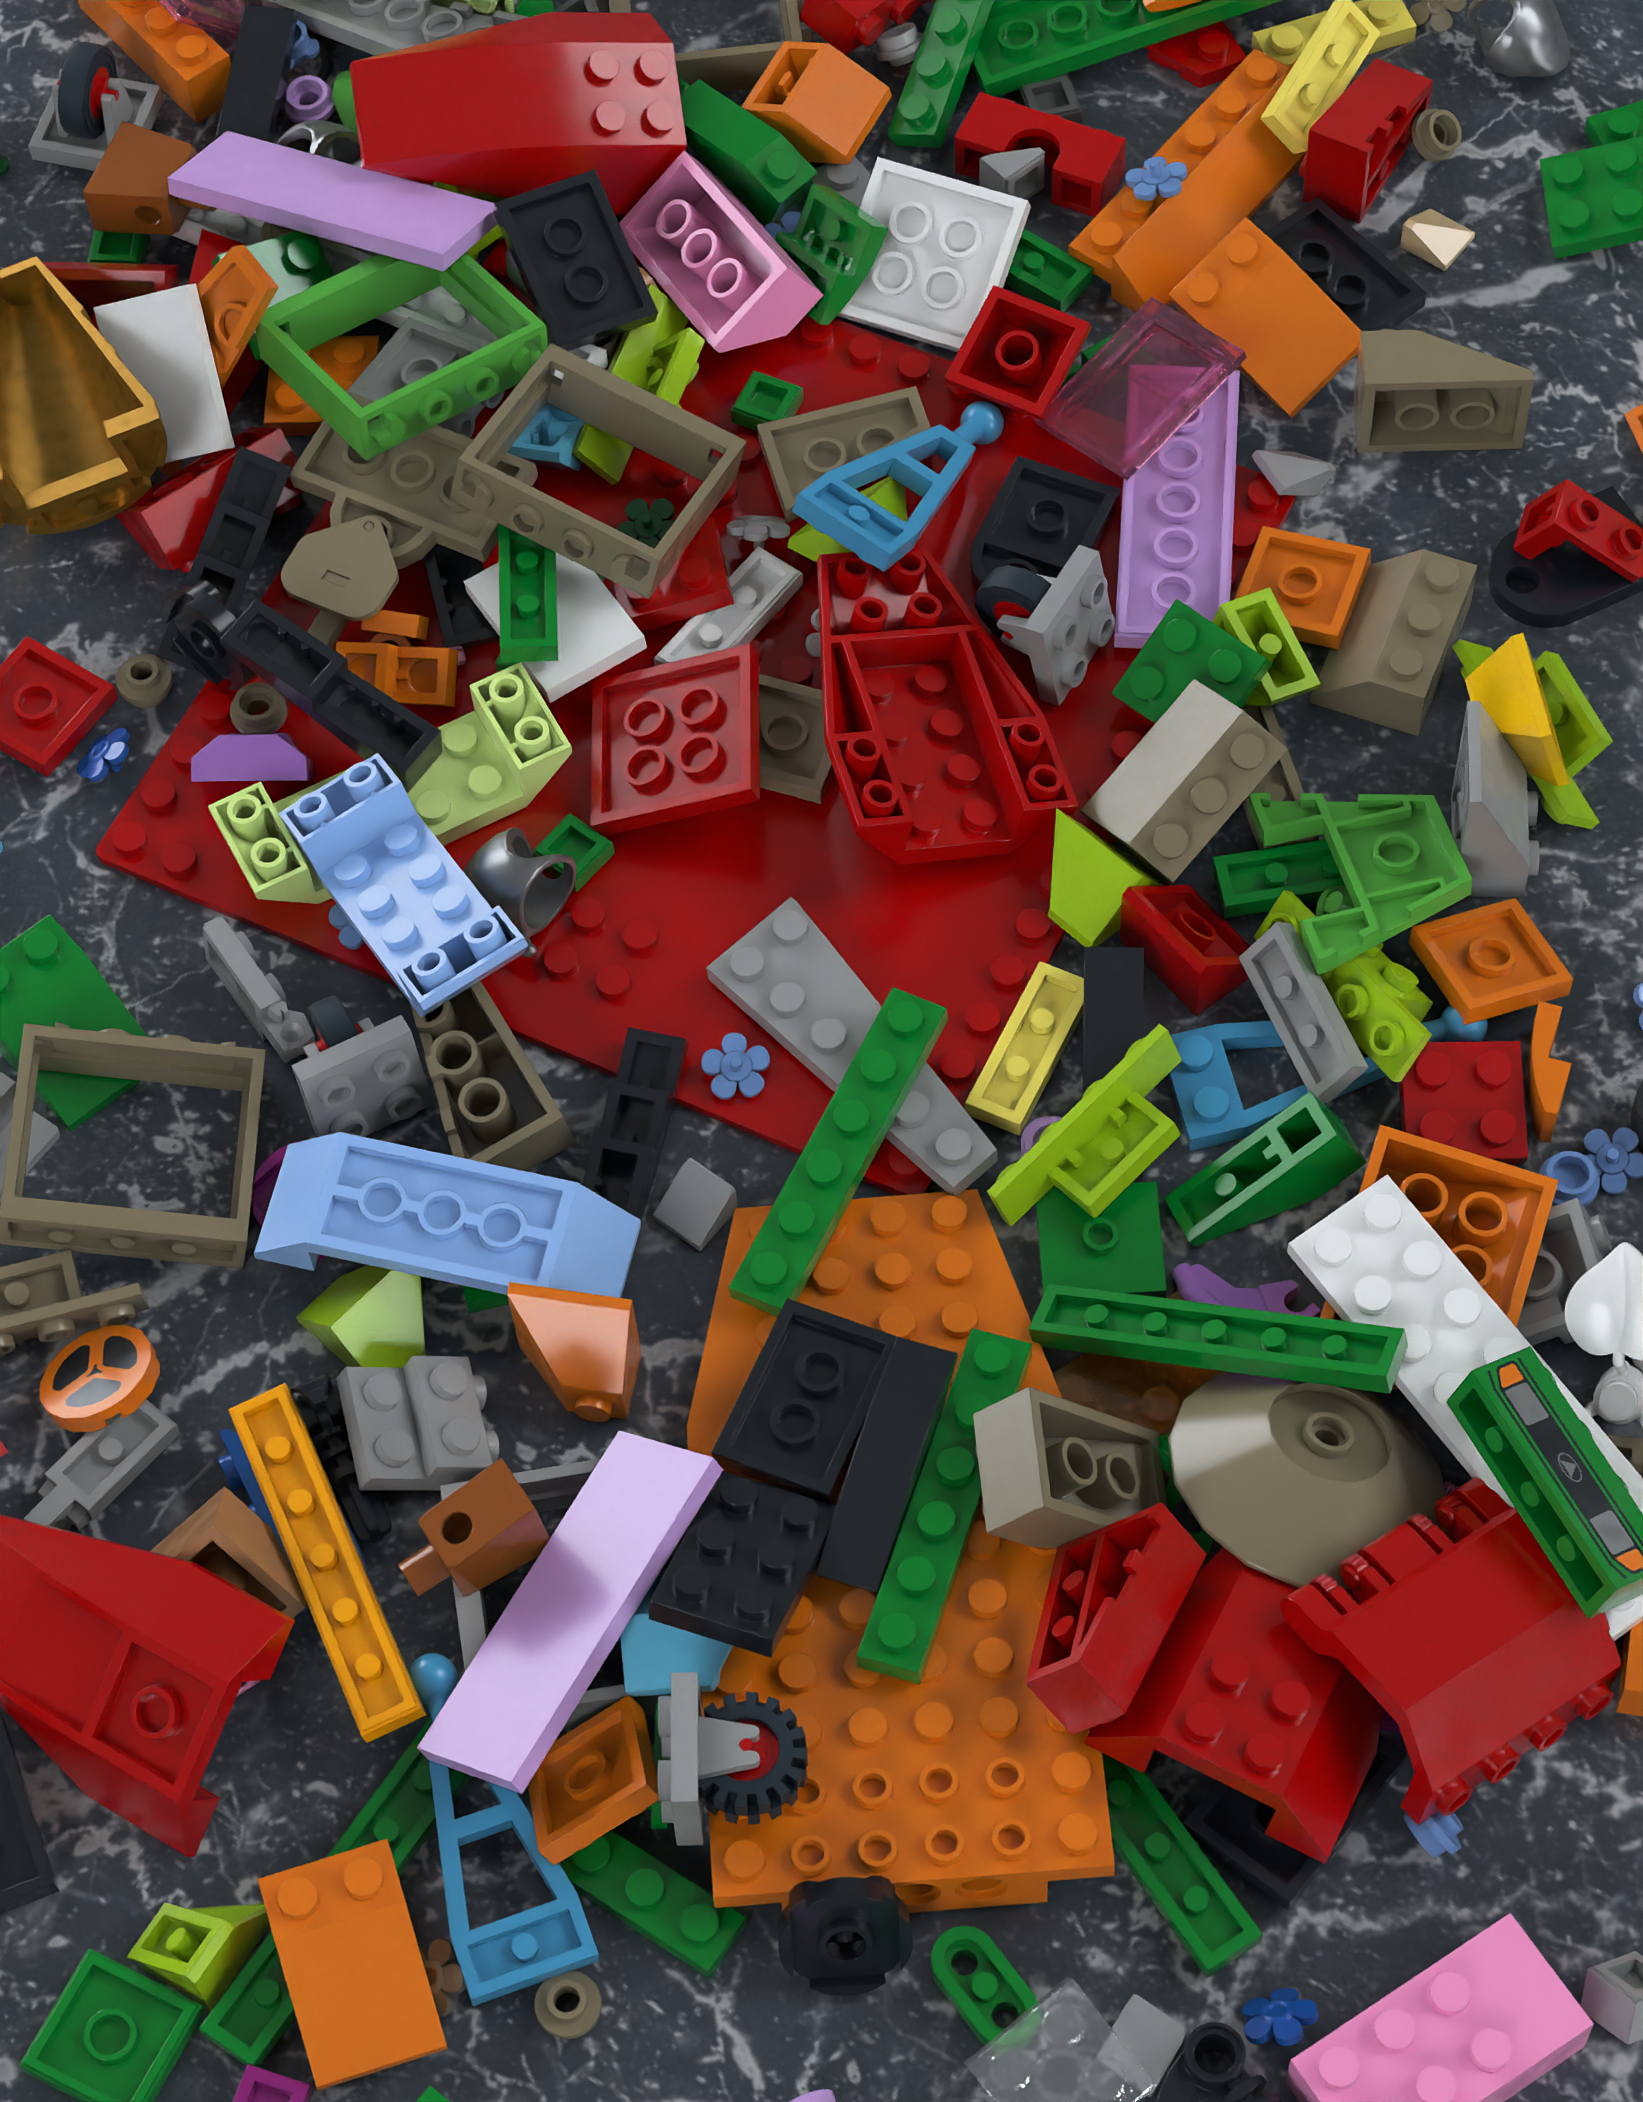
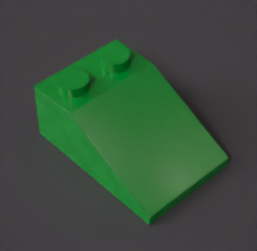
[0,914,148,1132]

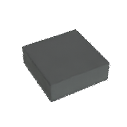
[1018,73,1083,124]

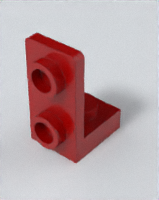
[1513,479,1643,582]

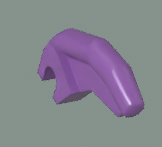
[1172,1263,1321,1318]

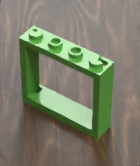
[255,252,548,460]

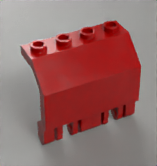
[1280,1477,1622,1825]

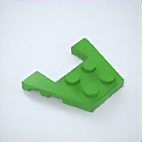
[1248,793,1472,975]

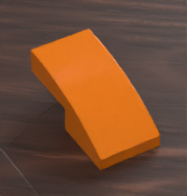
[336,641,459,707]
[1526,1001,1572,1143]

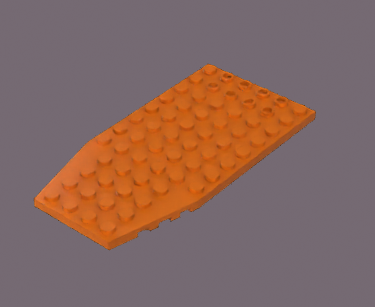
[687,1189,1115,1913]

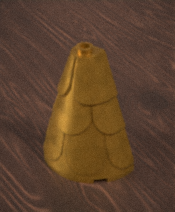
[0,256,167,535]

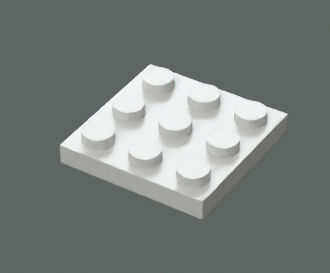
[837,157,1031,352]

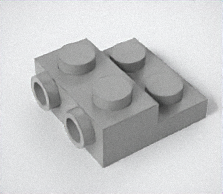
[348,317,504,438]
[1517,1198,1612,1346]
[336,1356,499,1490]

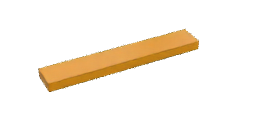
[228,1382,426,1743]

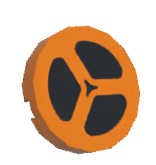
[40,1325,160,1432]

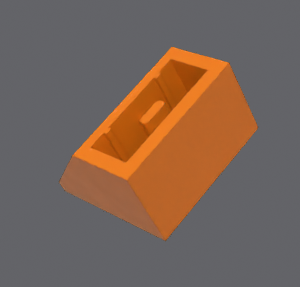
[741,41,892,165]

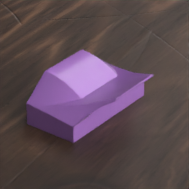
[191,733,314,782]

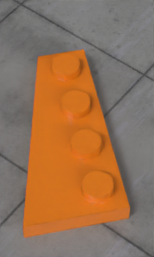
[158,245,279,476]

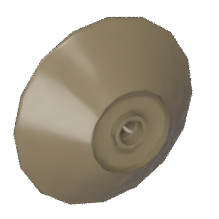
[1168,1372,1446,1594]

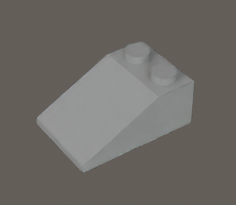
[1451,701,1540,898]

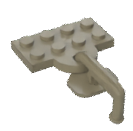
[281,390,538,648]

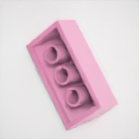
[619,150,823,353]

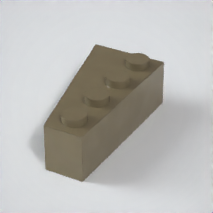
[410,981,575,1172]

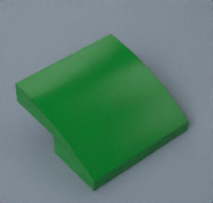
[775,184,889,325]

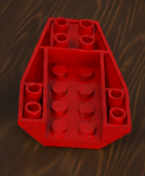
[817,547,1079,865]
[0,1514,295,1858]

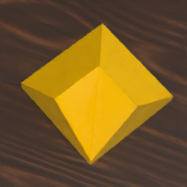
[1465,633,1570,787]

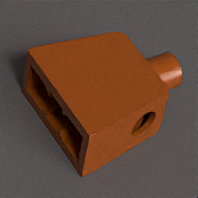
[83,121,217,235]
[397,1458,550,1597]

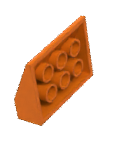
[1320,1125,1559,1390]

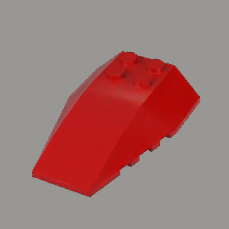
[349,12,687,218]
[1084,1547,1383,1864]

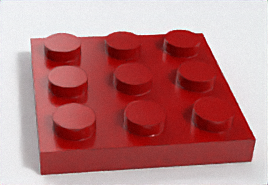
[590,643,760,836]

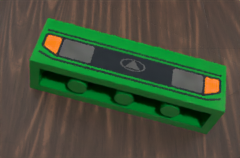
[1446,1346,1643,1619]

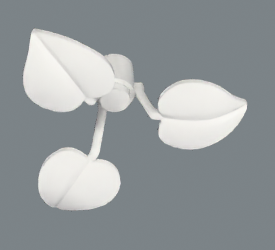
[1565,1242,1643,1428]

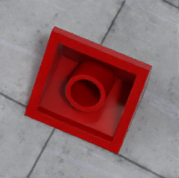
[1120,885,1250,1017]

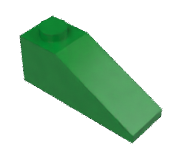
[680,79,818,226]
[1164,1091,1367,1246]

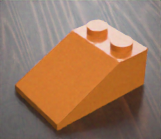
[1168,217,1361,419]
[258,1839,448,2091]

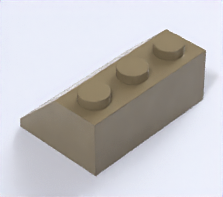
[1310,549,1477,736]
[1080,679,1288,885]

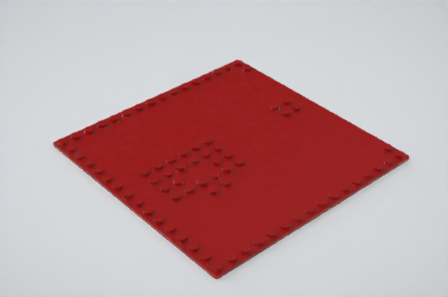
[96,238,1296,1195]

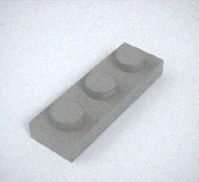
[1239,922,1369,1103]

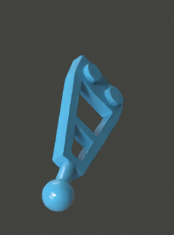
[792,401,1004,572]
[1167,1005,1488,1151]
[408,1653,599,2006]

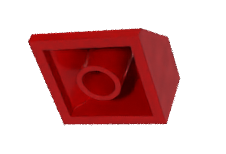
[944,285,1092,421]

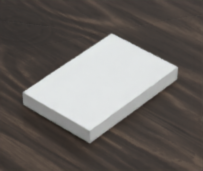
[94,284,235,463]
[464,553,647,703]

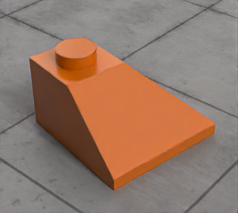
[507,1282,642,1422]

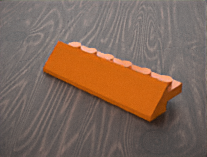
[1068,48,1307,323]

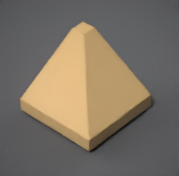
[1400,208,1475,271]

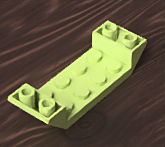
[208,662,572,904]

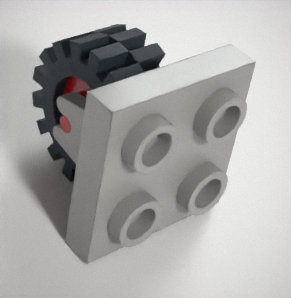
[658,1672,808,1846]

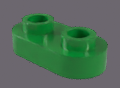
[931,1926,1039,2052]

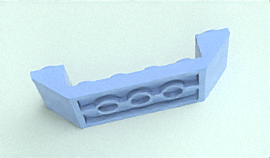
[278,753,528,1017]
[254,1132,641,1298]

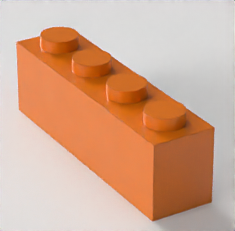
[78,0,231,124]

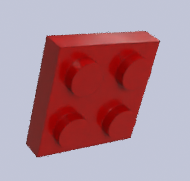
[0,636,118,778]
[1399,1041,1529,1164]

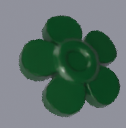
[617,498,675,549]

